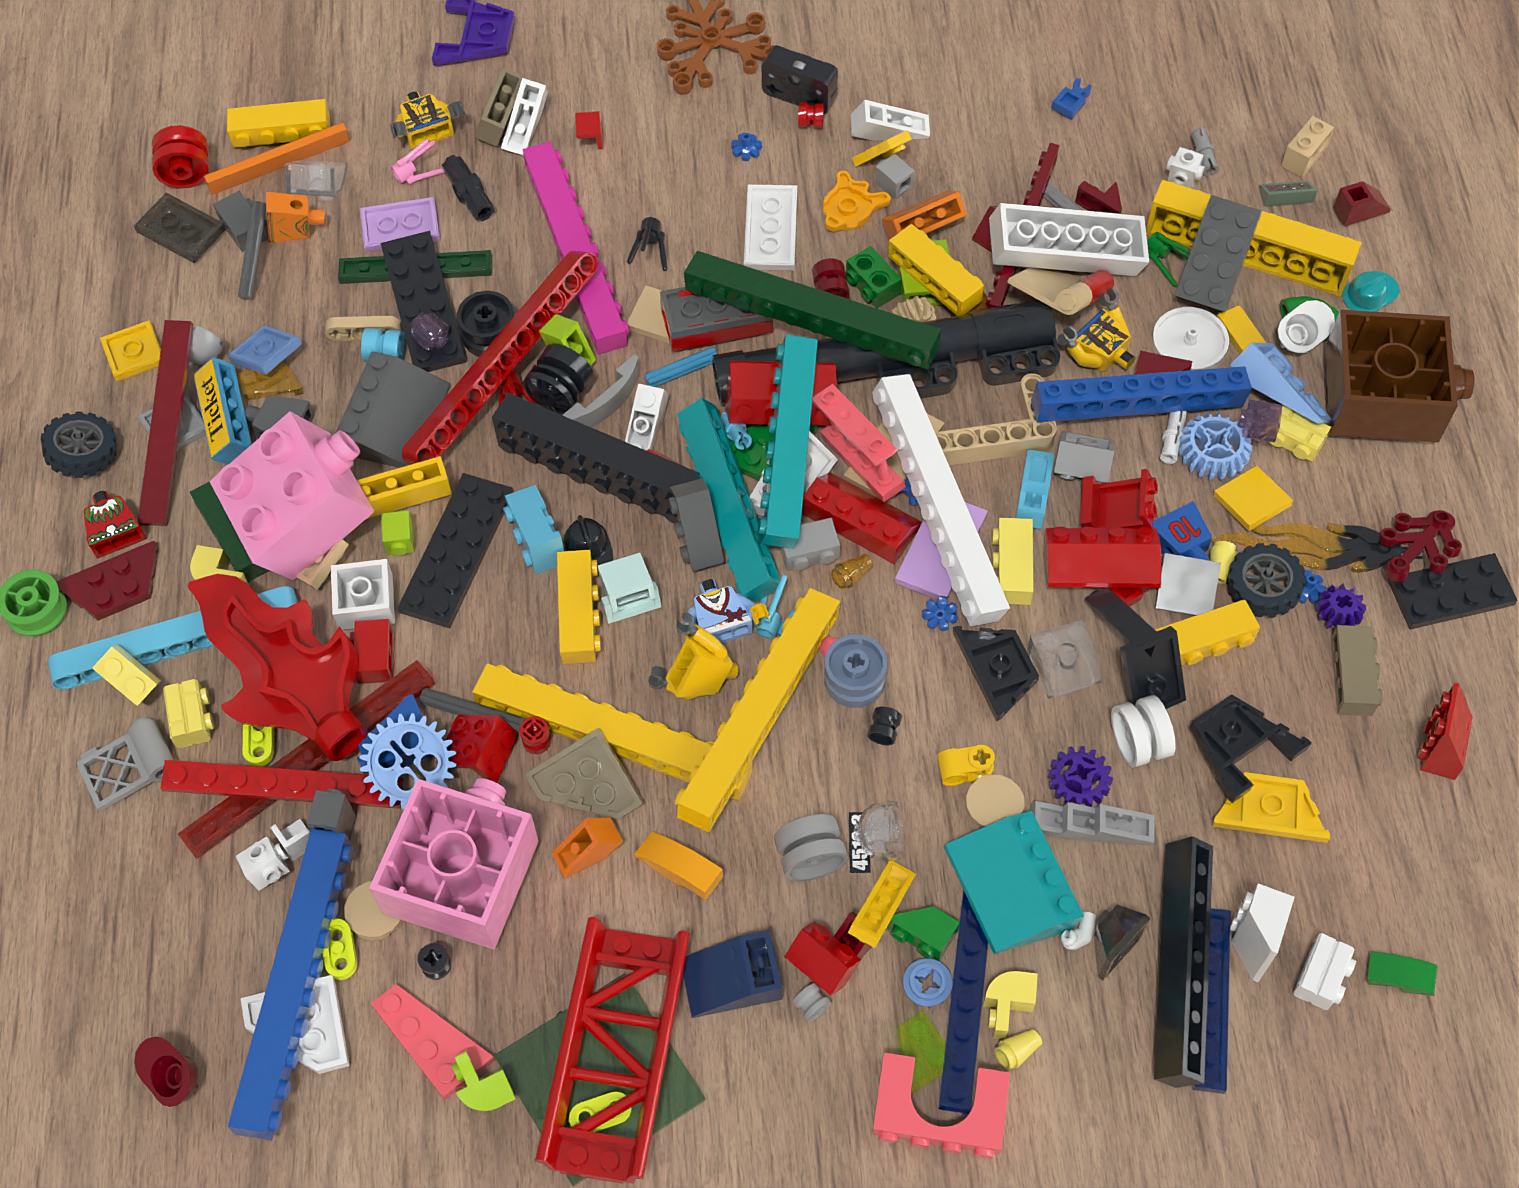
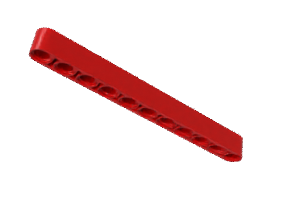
[401,251,598,465]

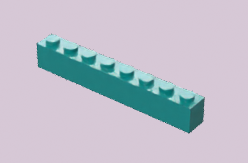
[758,334,818,549]
[677,398,781,602]

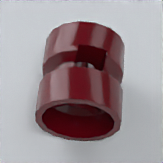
[812,258,850,299]

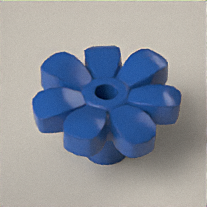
[731,133,762,161]
[1298,570,1326,604]
[922,596,958,631]

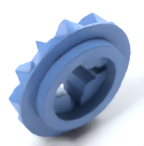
[903,958,952,1008]

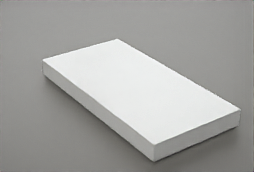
[744,185,797,271]

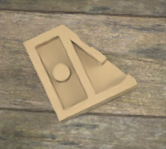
[296,539,349,590]

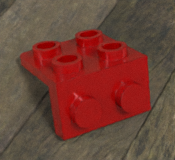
[436,714,518,783]

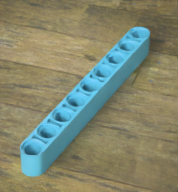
[47,587,297,689]

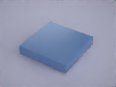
[228,325,302,375]

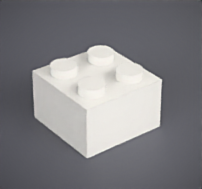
[331,559,395,630]

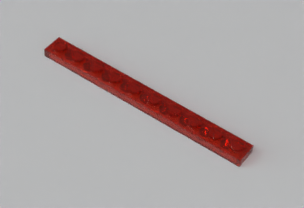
[178,660,435,859]

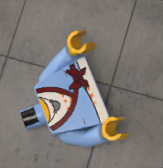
[684,579,770,643]

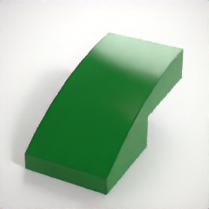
[1367,951,1438,996]

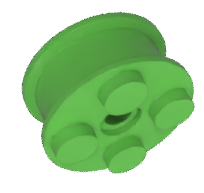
[0,570,67,636]

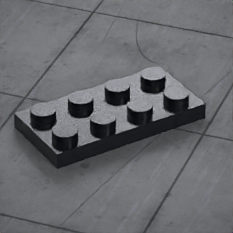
[1388,553,1518,630]

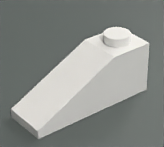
[501,78,548,156]
[851,100,930,141]

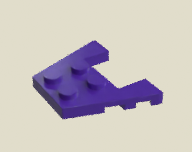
[432,0,515,65]

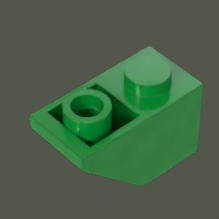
[887,906,960,961]

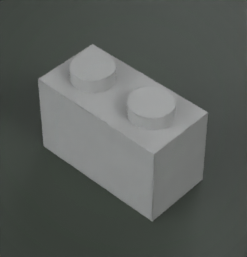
[779,518,840,571]

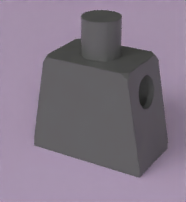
[245,395,314,439]

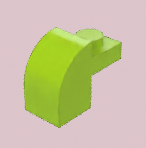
[451,1049,516,1111]

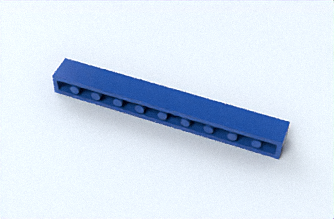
[228,829,354,1141]

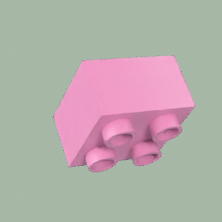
[210,411,374,581]
[369,778,539,950]

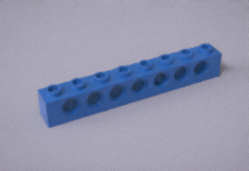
[1031,366,1252,423]

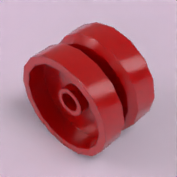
[152,125,209,189]

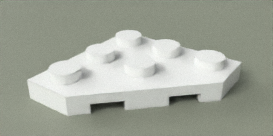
[241,975,350,1074]

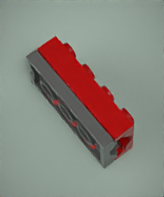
[660,287,773,351]

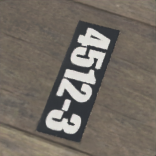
[849,812,871,873]

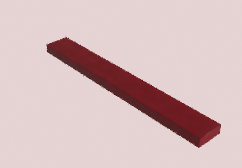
[138,320,194,526]

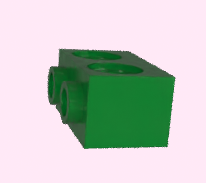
[845,246,902,308]

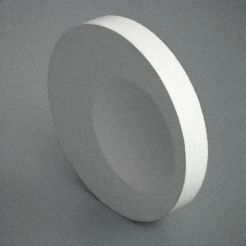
[1151,307,1229,370]

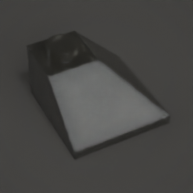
[1094,905,1151,981]

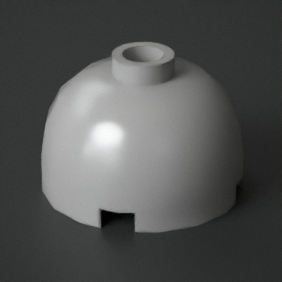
[179,320,225,368]

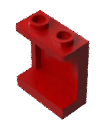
[1080,469,1158,528]

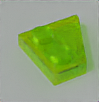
[897,1011,958,1095]

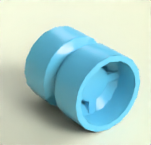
[361,328,406,362]

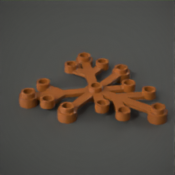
[657,0,774,95]

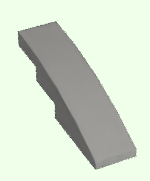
[1031,801,1154,845]

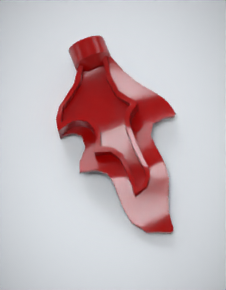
[188,573,368,761]

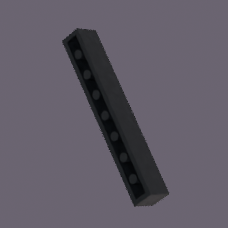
[1154,836,1213,1088]

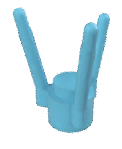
[754,575,795,639]

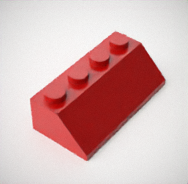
[725,361,837,425]
[802,472,922,565]
[1043,526,1161,588]

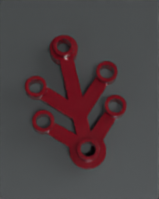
[1379,510,1462,582]

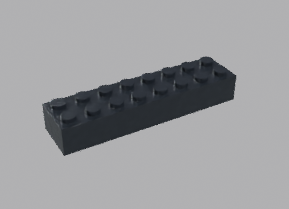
[492,393,700,523]

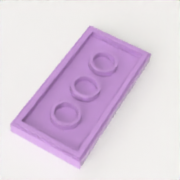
[895,502,988,600]

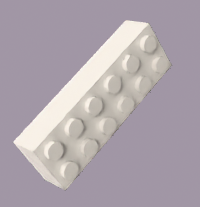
[989,203,1149,276]

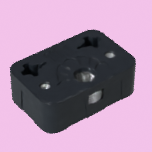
[761,45,838,114]

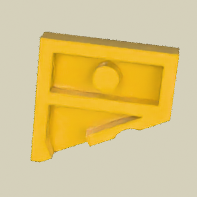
[851,130,912,167]

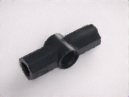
[442,155,495,221]

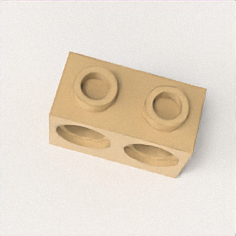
[1281,116,1334,178]

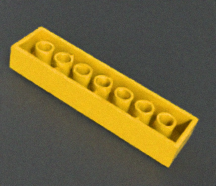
[1146,179,1362,297]

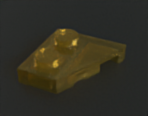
[236,360,303,401]

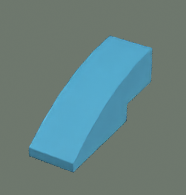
[1016,449,1054,529]

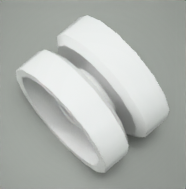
[1111,695,1176,768]

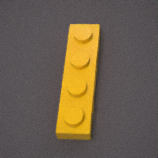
[848,859,916,948]

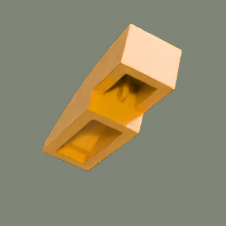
[634,832,723,901]

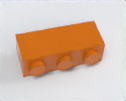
[882,190,967,240]

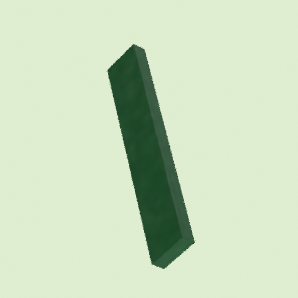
[338,250,492,284]

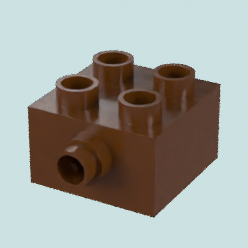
[1325,309,1475,442]

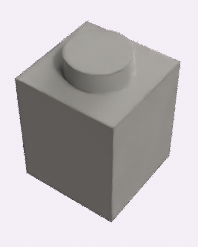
[875,154,915,200]

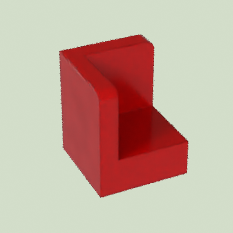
[575,111,603,149]

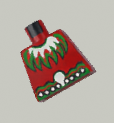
[83,491,147,559]

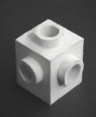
[1166,147,1205,189]
[236,836,290,891]

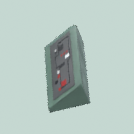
[1259,180,1317,206]

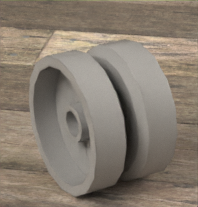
[774,814,848,882]

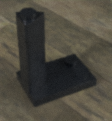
[1085,588,1186,709]

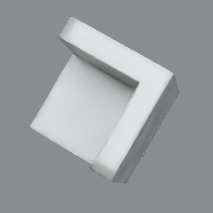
[270,819,310,862]

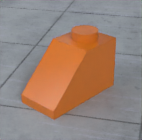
[552,817,623,877]

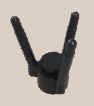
[627,217,667,271]

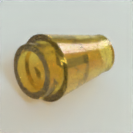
[831,554,873,589]

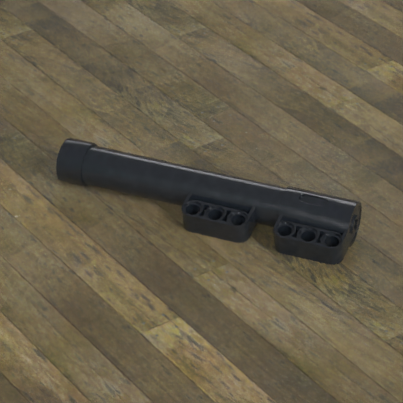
[712,300,1060,405]

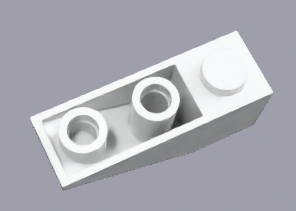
[625,384,669,451]

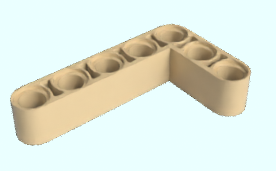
[935,374,1057,465]

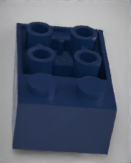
[683,930,782,1018]

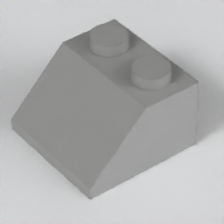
[1054,431,1115,484]

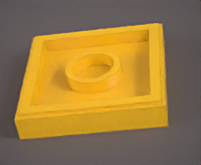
[100,320,161,382]
[1214,466,1293,531]

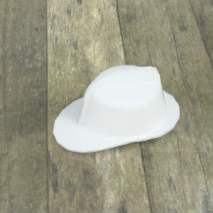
[1278,300,1335,353]

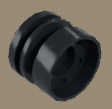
[523,343,593,414]

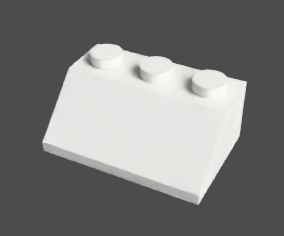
[1229,884,1294,982]

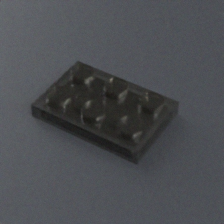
[134,192,226,263]

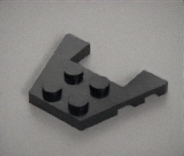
[1189,695,1312,803]

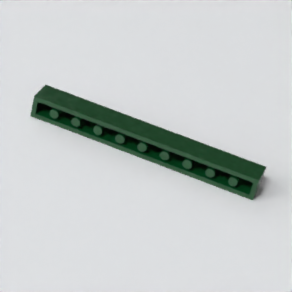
[684,251,941,369]

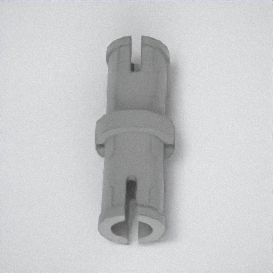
[1191,128,1219,176]

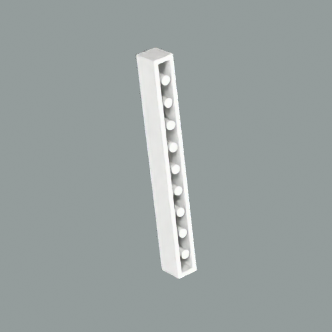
[872,374,1010,627]

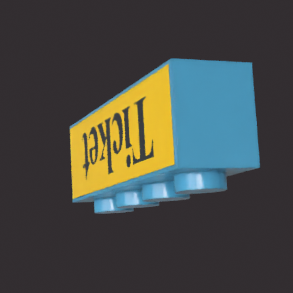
[193,357,252,465]

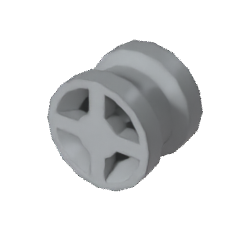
[792,983,832,1023]

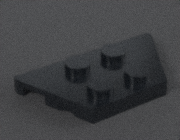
[953,626,1039,721]

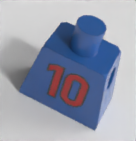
[1153,501,1212,561]

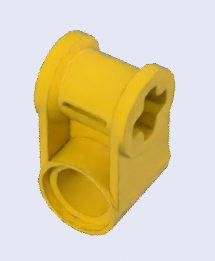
[937,745,995,786]

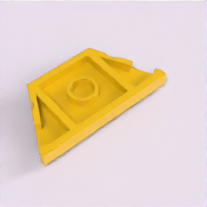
[1212,772,1330,843]

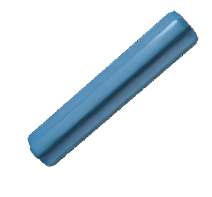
[645,347,718,387]

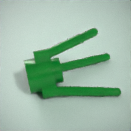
[1147,232,1190,287]

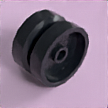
[457,290,518,357]

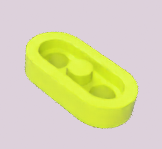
[242,724,274,767]
[323,919,357,980]
[569,1092,632,1133]

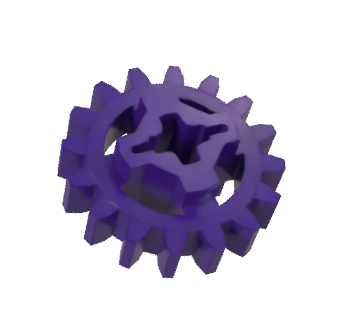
[1047,746,1113,807]

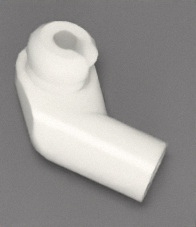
[1061,912,1096,950]

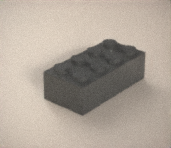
[1175,195,1263,312]

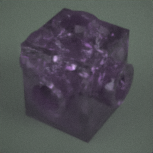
[1239,400,1283,442]

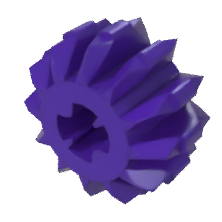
[1316,583,1366,629]

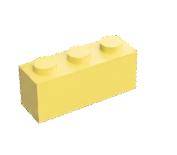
[992,518,1033,605]

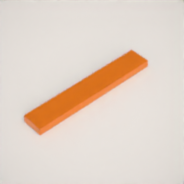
[204,123,349,195]

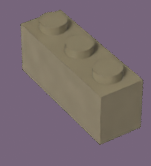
[474,67,525,147]
[1331,625,1383,716]

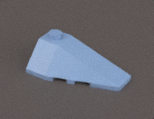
[1230,343,1332,424]

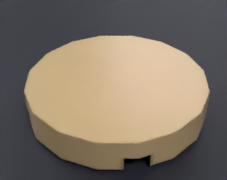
[965,775,1025,828]
[344,881,403,941]

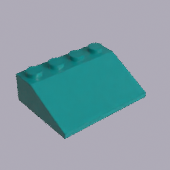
[944,811,1084,954]

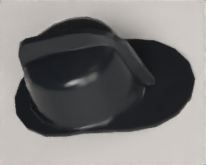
[564,515,613,576]

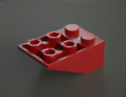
[1418,682,1473,780]

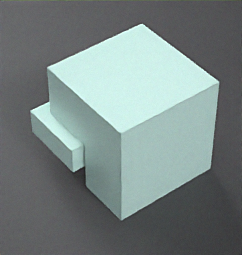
[597,553,661,624]

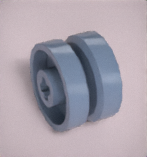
[824,635,887,708]

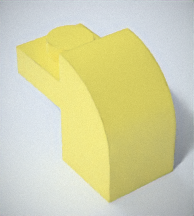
[190,545,249,585]
[983,971,1038,1040]

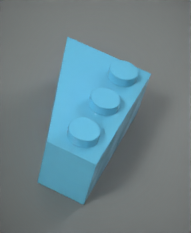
[503,485,564,575]

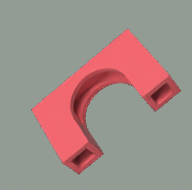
[872,1053,1010,1159]

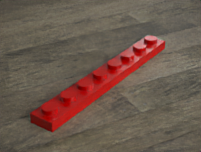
[161,760,404,809]

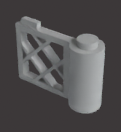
[76,717,174,812]

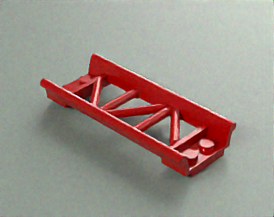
[535,917,690,1184]

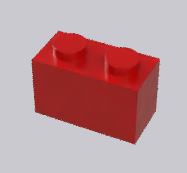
[350,619,393,684]
[784,921,862,996]

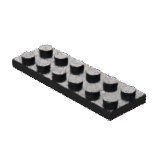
[380,230,466,372]
[397,473,514,629]

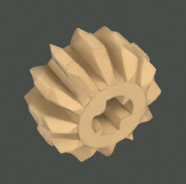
[892,296,936,322]

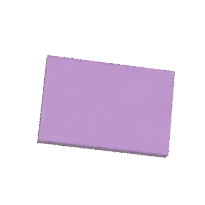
[360,197,440,253]

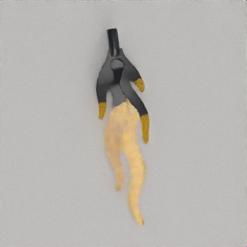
[1211,523,1424,573]

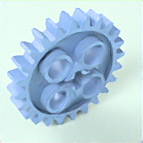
[359,713,456,809]

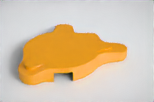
[823,171,891,232]

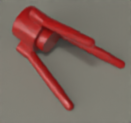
[497,371,535,405]

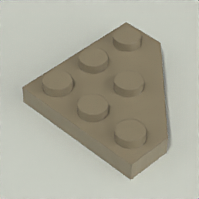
[524,728,645,819]

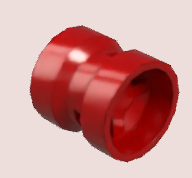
[798,102,824,129]
[519,716,551,755]

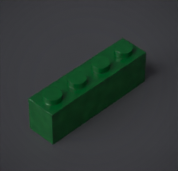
[189,481,270,582]

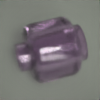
[409,312,449,351]

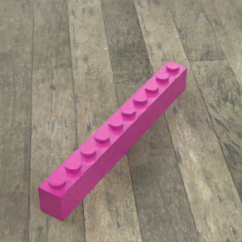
[522,141,630,355]

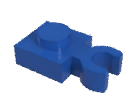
[1051,78,1092,119]

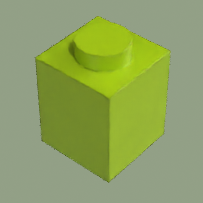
[381,510,415,556]

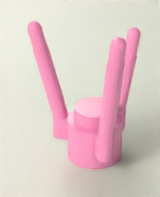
[390,139,444,185]

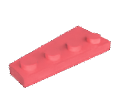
[371,984,495,1100]

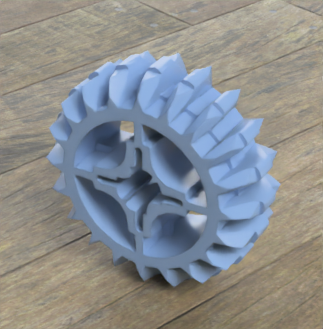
[1178,412,1252,481]

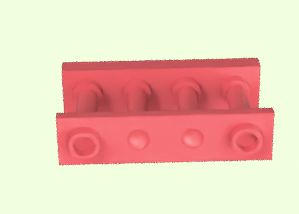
[812,384,906,502]

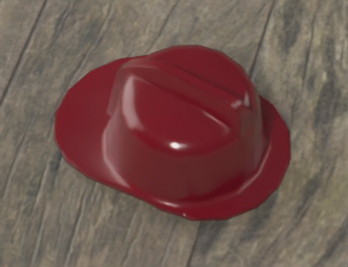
[134,1037,198,1107]

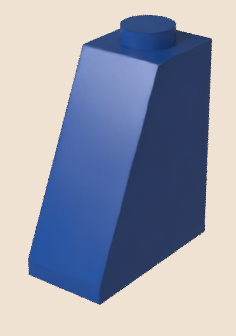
[357,694,432,773]

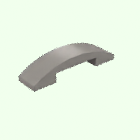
[563,354,640,427]

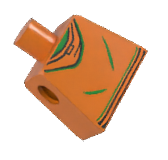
[266,192,324,243]

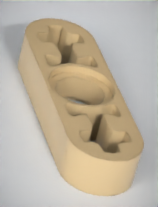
[325,316,401,341]

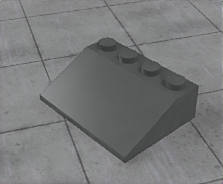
[336,351,451,468]

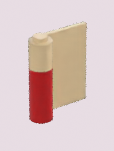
[1007,267,1114,315]

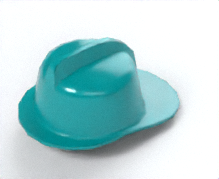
[1342,271,1400,312]

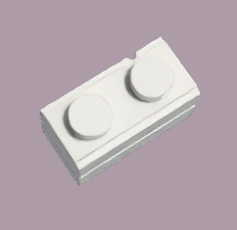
[1293,933,1356,1010]

